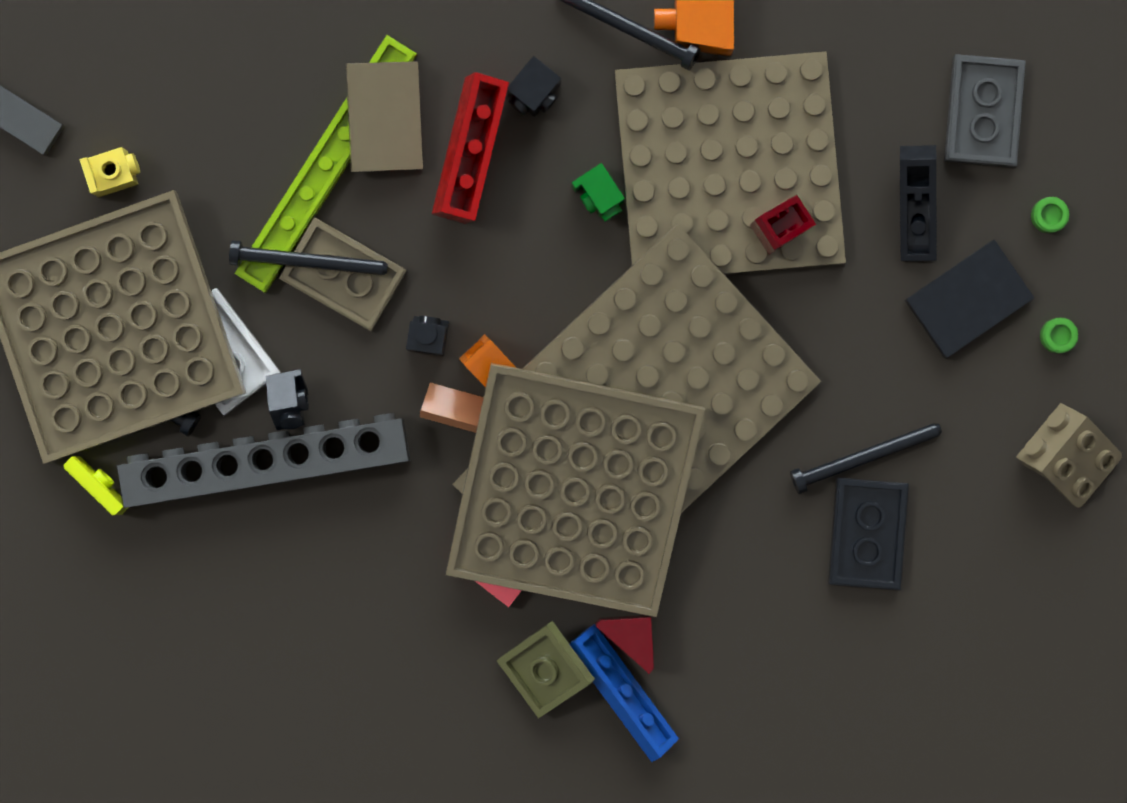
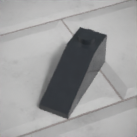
[900,145,937,261]

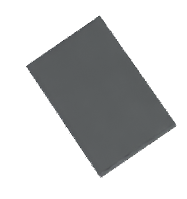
[944,54,1026,168]

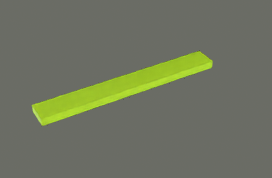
[234,35,418,293]

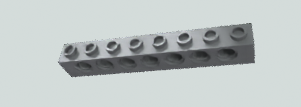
[117,413,411,508]

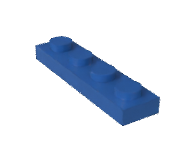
[570,624,679,762]

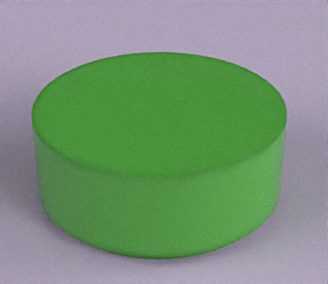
[1031,197,1069,233]
[1040,318,1078,354]

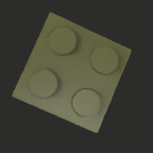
[496,621,595,719]

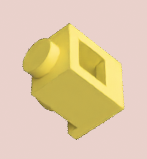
[79,147,140,198]

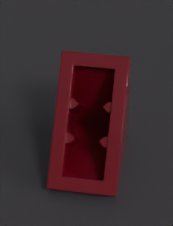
[750,195,816,255]
[595,615,654,674]

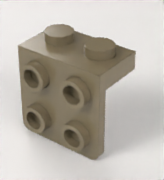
[1016,403,1122,508]

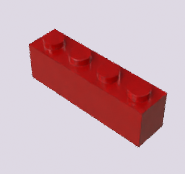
[432,72,509,224]

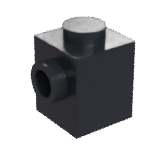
[507,56,561,117]

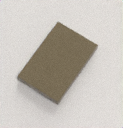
[346,61,423,172]
[279,217,407,332]

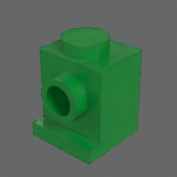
[571,163,625,222]

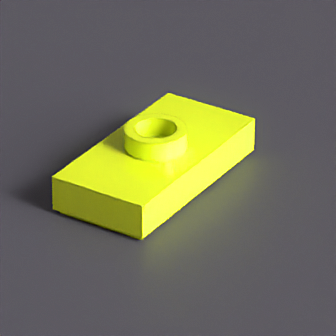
[63,456,129,516]

